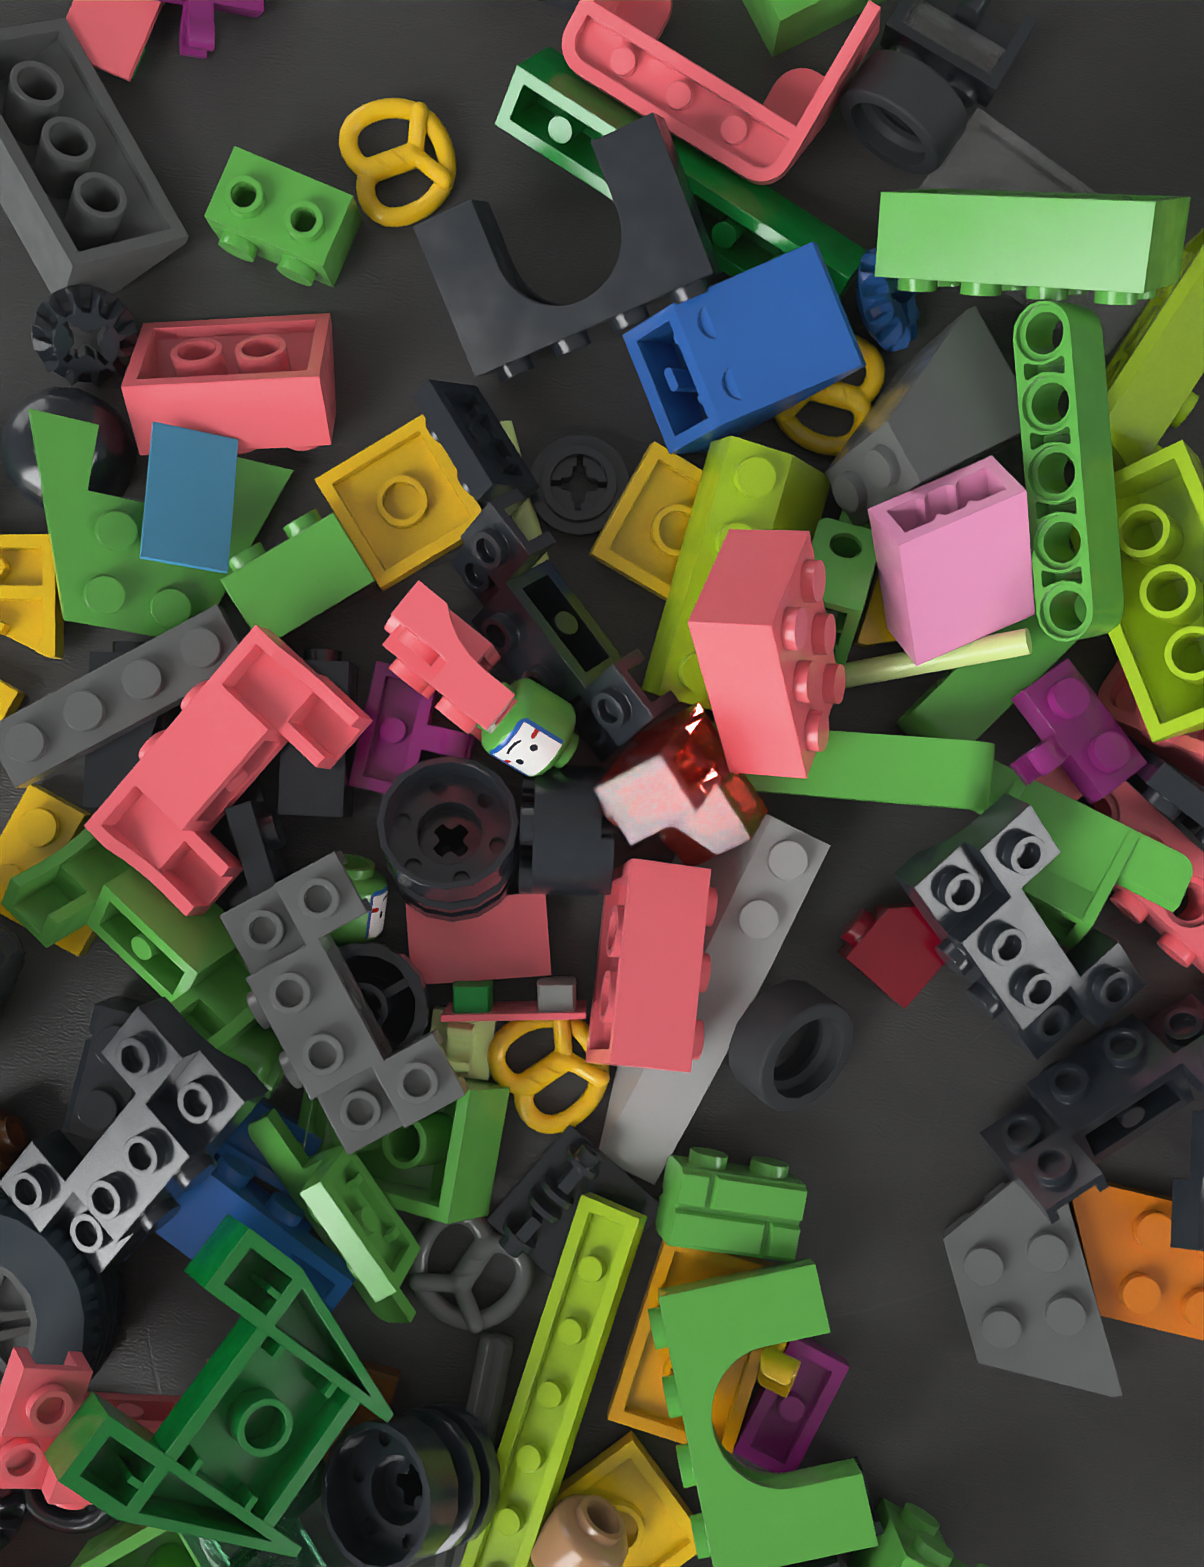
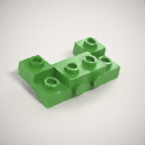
[1,828,258,1055]

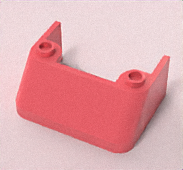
[562,0,881,185]

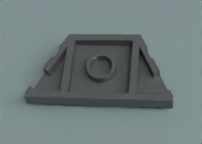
[942,1180,1123,1397]

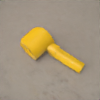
[757,1342,801,1397]

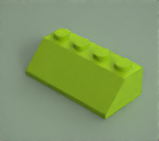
[1067,227,1204,472]
[641,435,831,710]
[1070,440,1204,742]

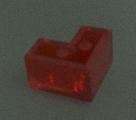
[594,702,768,867]

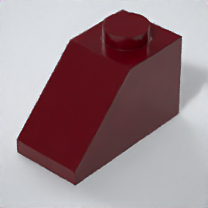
[837,902,945,1009]

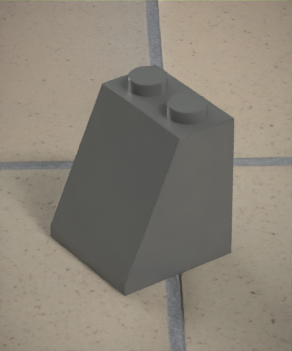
[825,306,1021,527]

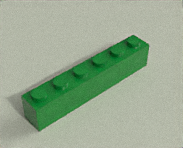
[495,46,867,301]

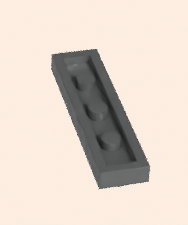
[0,604,241,788]

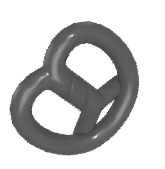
[408,1216,535,1333]

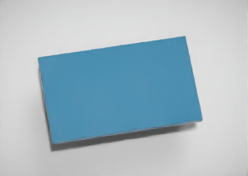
[139,422,238,574]

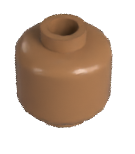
[530,1494,628,1567]

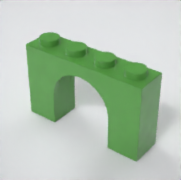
[648,1257,878,1567]

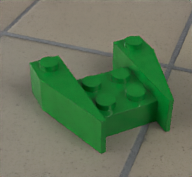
[44,1213,394,1557]

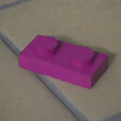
[733,1338,850,1473]

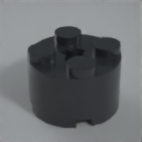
[519,765,616,896]

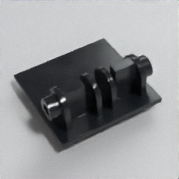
[487,1124,659,1279]

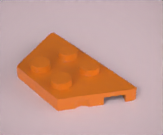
[1070,1182,1204,1341]

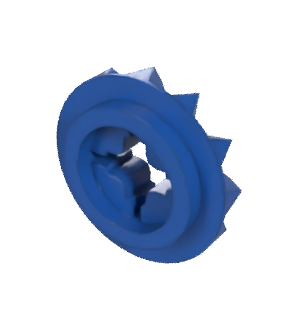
[855,248,920,352]

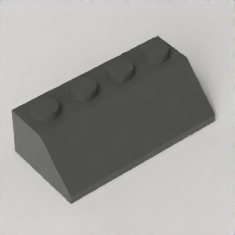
[0,18,189,294]

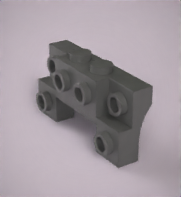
[220,851,469,1155]

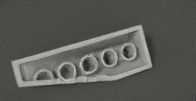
[599,789,831,1185]

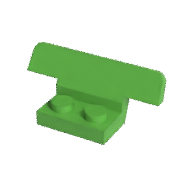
[972,760,1193,949]
[248,1108,421,1323]

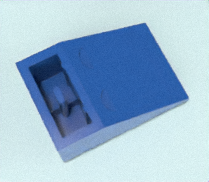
[622,242,866,454]

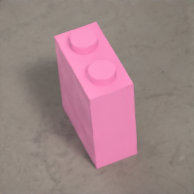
[868,456,1035,666]

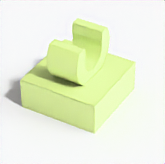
[430,1006,497,1080]

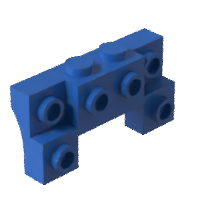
[123,1153,356,1313]

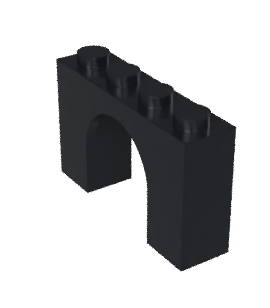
[413,112,722,383]
[83,641,359,817]

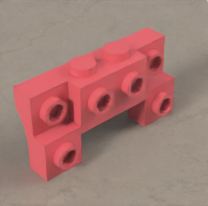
[382,580,518,741]
[84,625,373,916]
[0,1347,209,1510]

